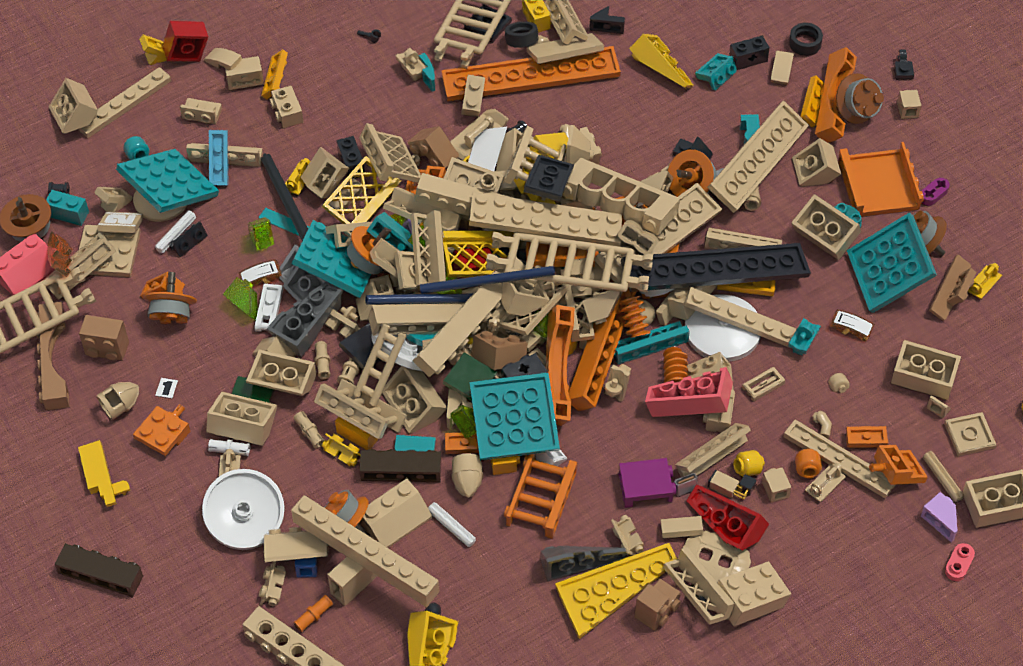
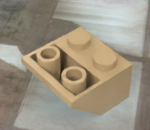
[301,147,349,198]
[355,275,396,320]

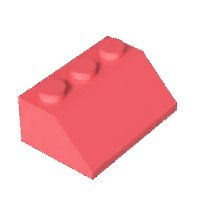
[0,234,56,295]

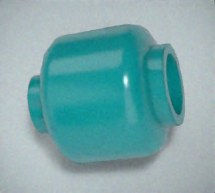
[123,136,150,160]

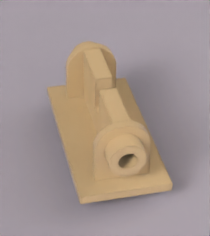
[219,449,241,477]
[805,463,846,502]
[611,515,644,556]
[259,561,286,606]

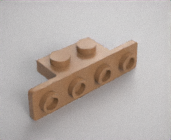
[929,255,976,321]

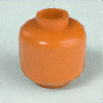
[795,449,822,479]

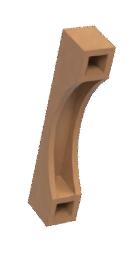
[37,301,70,410]

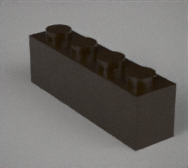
[360,449,442,482]
[55,543,143,597]

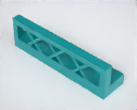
[614,321,690,365]

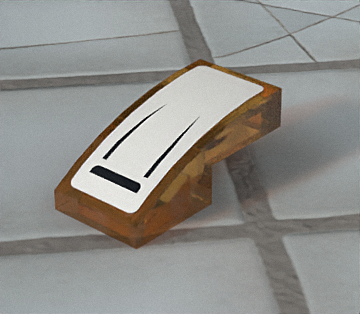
[239,259,282,290]
[830,309,875,341]

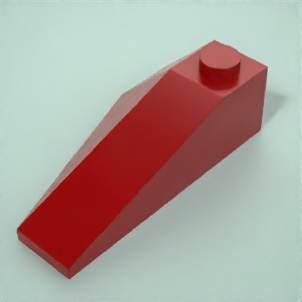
[687,484,769,551]

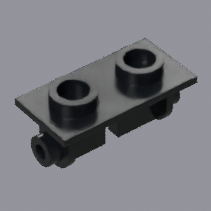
[169,221,208,257]

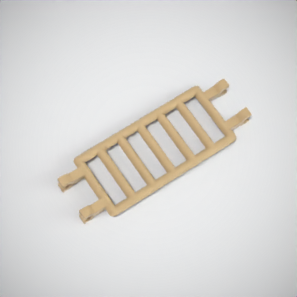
[434,0,511,68]
[486,232,653,293]
[0,267,96,354]

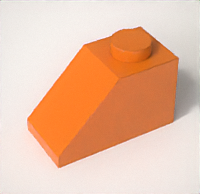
[140,272,185,298]

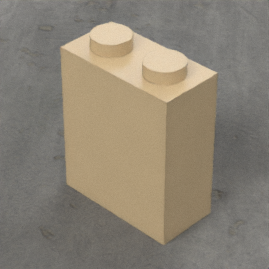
[327,557,377,606]

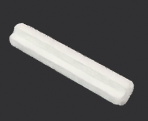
[155,210,196,253]
[428,502,476,547]

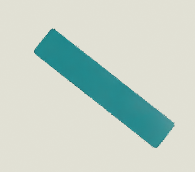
[259,208,310,235]

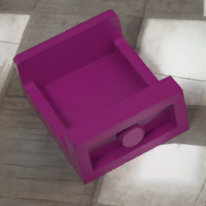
[618,458,676,508]

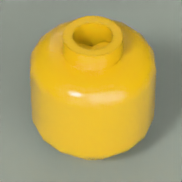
[733,450,765,477]

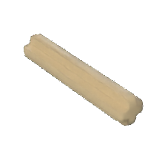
[923,451,964,502]

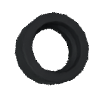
[505,21,539,48]
[789,22,823,56]

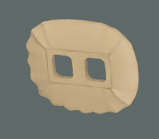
[683,530,751,583]

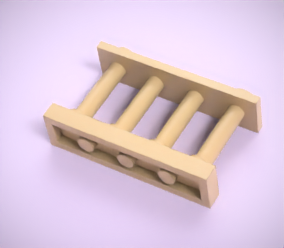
[504,126,567,201]
[314,379,407,439]

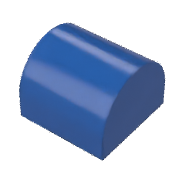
[295,557,317,578]

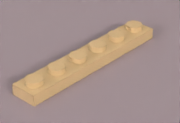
[78,67,171,138]
[684,287,796,348]
[784,420,896,499]

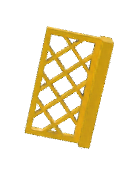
[322,156,401,233]
[442,231,517,277]

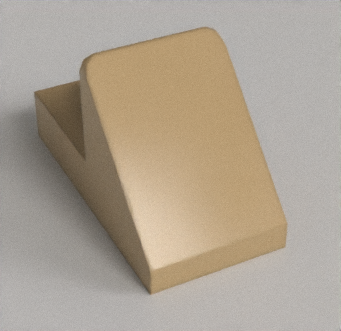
[95,187,133,212]
[571,258,592,298]

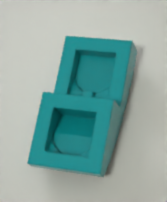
[419,53,435,92]

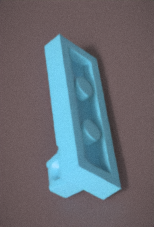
[209,130,228,185]

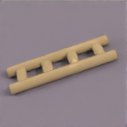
[353,324,406,406]

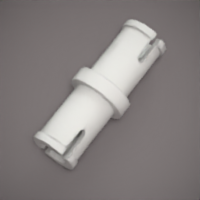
[208,439,250,456]

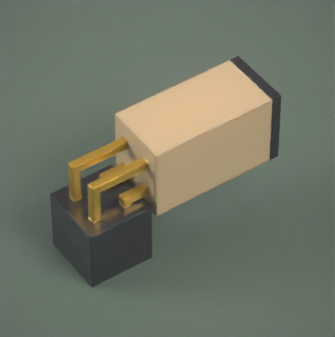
[708,469,757,500]

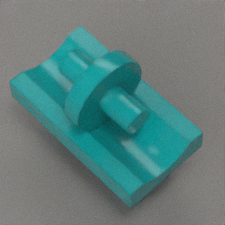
[788,318,821,355]

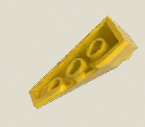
[629,34,694,88]
[407,611,458,666]

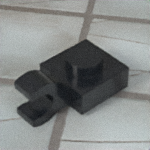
[894,49,914,80]

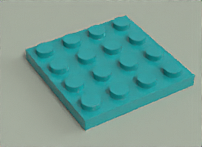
[116,149,219,213]
[847,212,937,313]
[291,220,371,298]
[470,373,560,461]

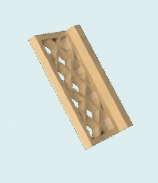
[359,123,421,183]
[490,265,572,335]

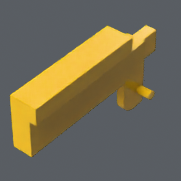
[78,440,131,507]

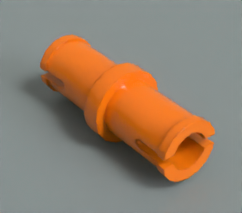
[294,595,333,632]

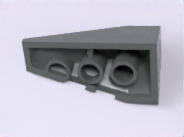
[267,281,343,357]
[540,546,627,581]

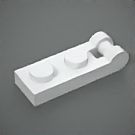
[255,284,283,332]

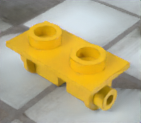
[285,158,310,195]
[968,263,1002,299]
[322,433,361,466]

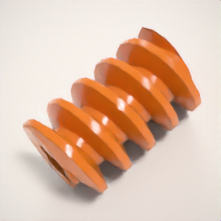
[619,296,651,338]
[663,347,688,383]

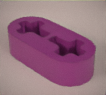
[921,178,950,206]

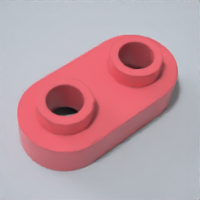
[945,543,975,581]

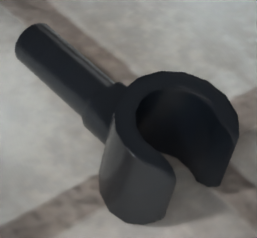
[357,29,381,43]

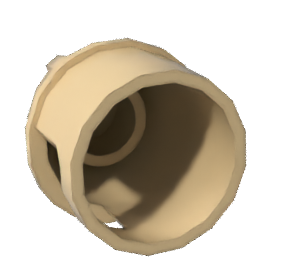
[96,382,139,420]
[452,453,483,498]

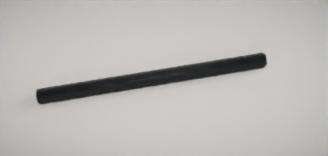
[261,153,308,241]

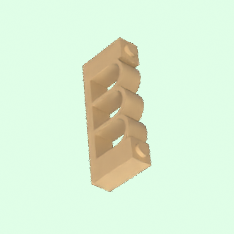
[563,158,681,235]

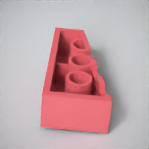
[645,367,733,417]

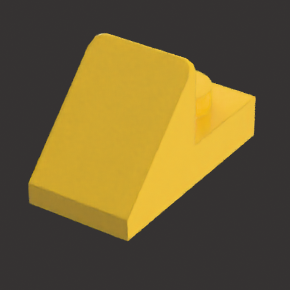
[139,34,166,65]

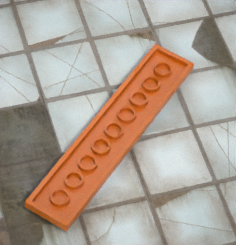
[441,46,621,101]

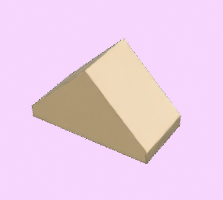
[253,336,296,357]

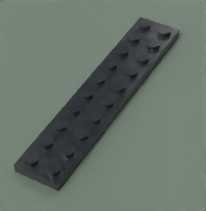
[621,243,811,292]

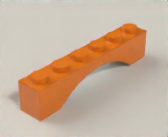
[815,47,857,143]
[546,305,575,426]

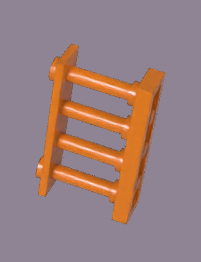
[504,454,577,539]

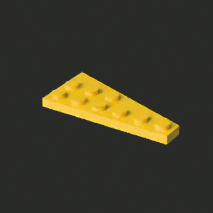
[555,543,677,639]

